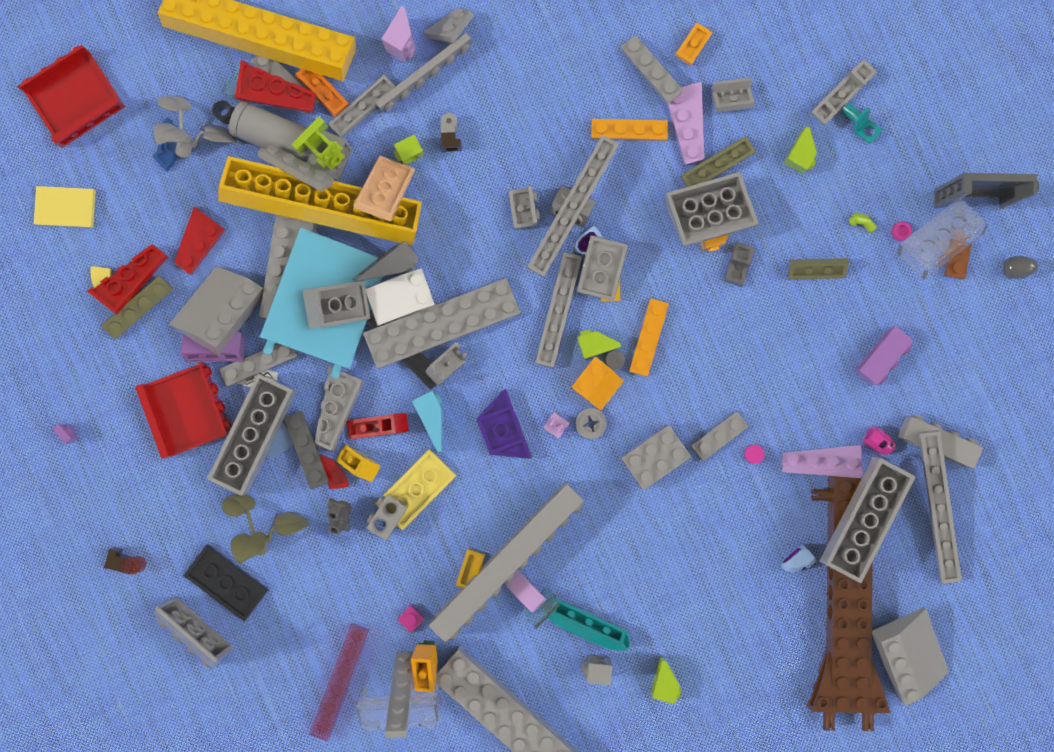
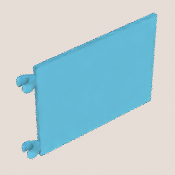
[260,227,382,378]

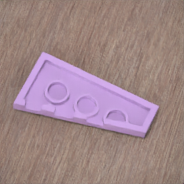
[667,82,704,166]

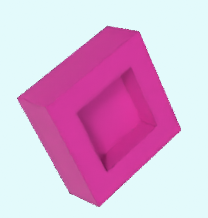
[397,605,425,633]

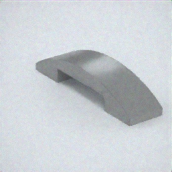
[810,59,877,125]

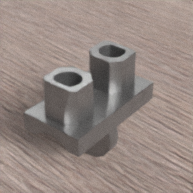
[327,498,352,535]

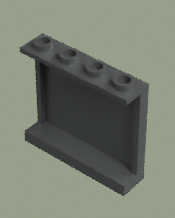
[934,173,1039,209]

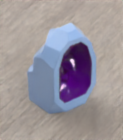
[573,225,604,254]
[781,545,817,573]

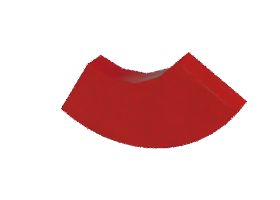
[319,454,349,490]

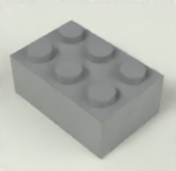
[620,425,691,490]

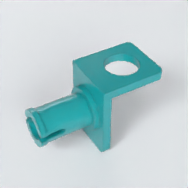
[842,103,882,144]

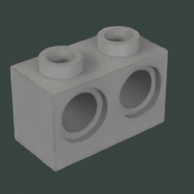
[366,494,409,540]
[582,655,613,686]

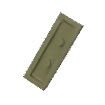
[787,258,849,280]

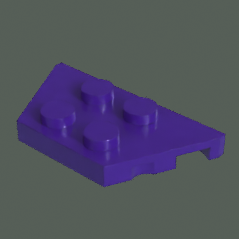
[477,389,532,459]

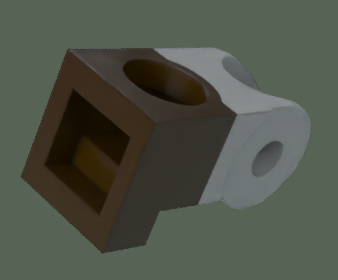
[441,113,462,152]

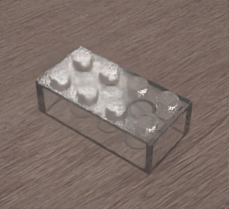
[897,199,988,280]

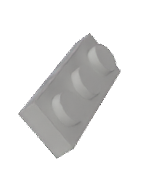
[691,411,749,461]

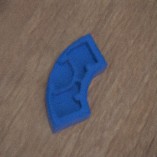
[152,117,178,172]

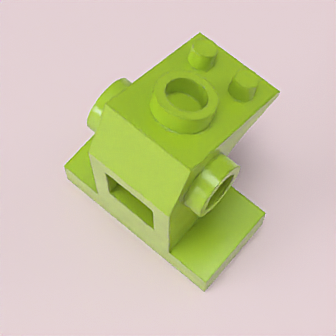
[291,117,345,170]

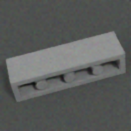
[896,415,983,469]

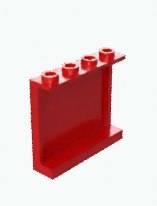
[17,45,126,148]
[135,362,232,459]

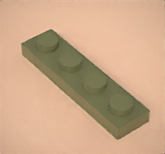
[680,136,756,187]
[101,274,173,340]

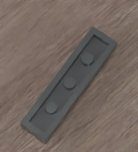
[284,411,330,490]

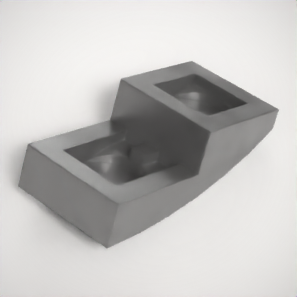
[724,242,754,287]

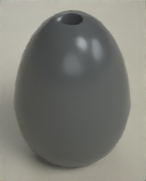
[1003,256,1038,279]

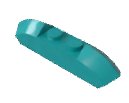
[541,598,631,651]

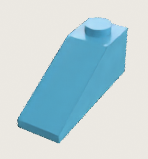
[412,391,444,453]

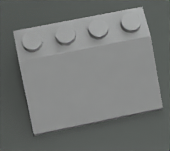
[665,172,759,247]
[169,266,263,356]
[155,597,233,669]
[871,607,949,706]

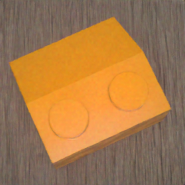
[571,357,624,411]

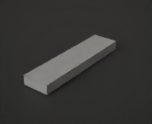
[328,74,396,138]

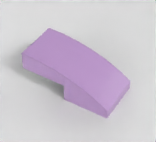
[504,570,547,613]

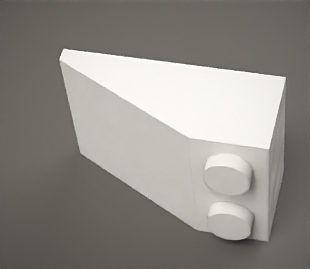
[366,268,435,326]

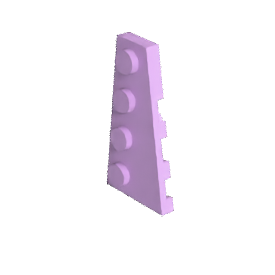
[782,445,863,478]

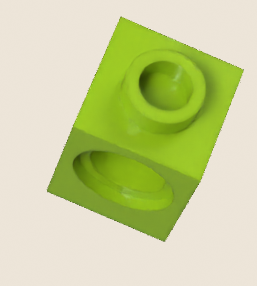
[393,134,425,165]

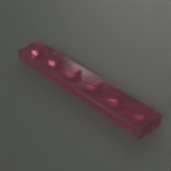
[309,624,370,741]

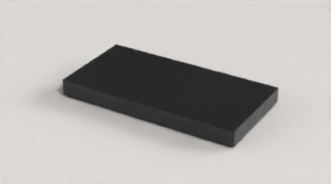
[183,544,269,622]

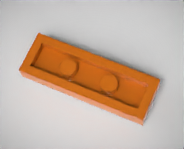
[295,68,349,118]

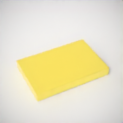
[34,186,96,228]

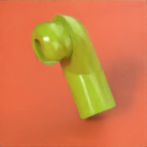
[849,213,877,233]

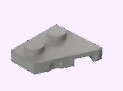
[424,8,474,43]

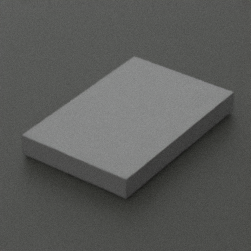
[577,235,628,301]

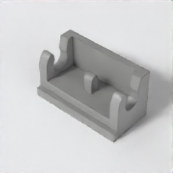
[425,342,467,386]

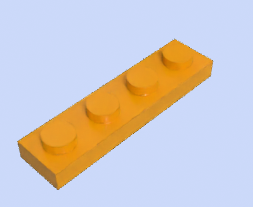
[591,119,668,141]
[629,298,669,377]

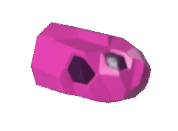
[862,426,896,455]

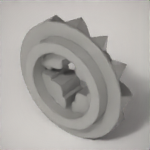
[576,408,606,439]

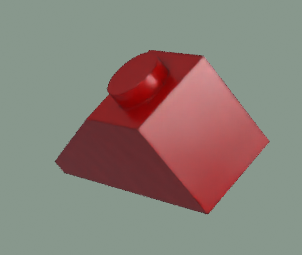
[347,413,409,440]

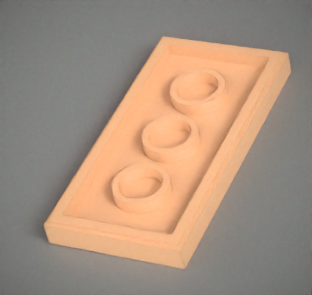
[354,156,415,221]

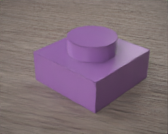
[53,424,78,444]

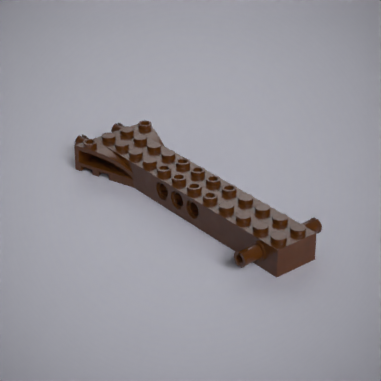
[806,476,890,732]

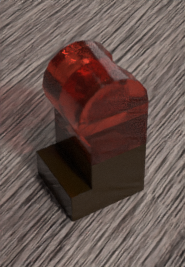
[104,547,146,575]

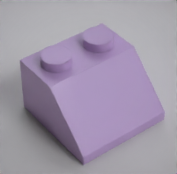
[382,6,416,63]

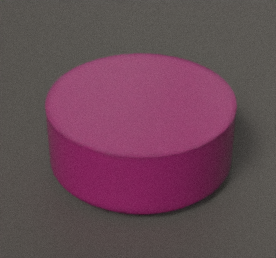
[891,221,912,241]
[744,445,765,464]

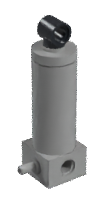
[212,100,353,182]

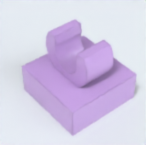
[543,412,569,439]

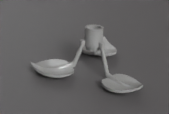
[153,95,237,158]

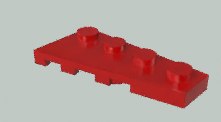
[235,60,316,114]
[87,244,168,315]

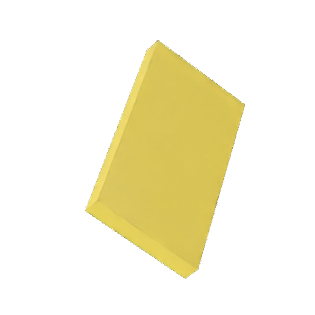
[375,449,457,530]

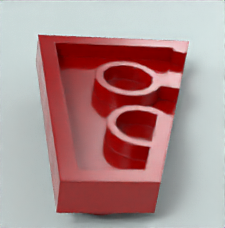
[174,206,226,275]

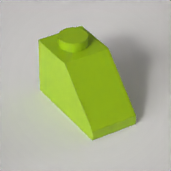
[784,126,817,174]
[577,329,621,359]
[650,656,682,704]

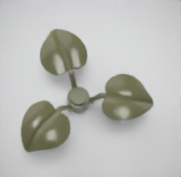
[222,494,309,565]

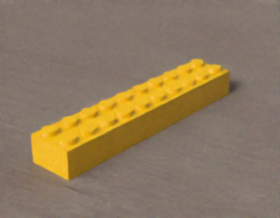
[157,0,356,81]
[218,156,422,246]

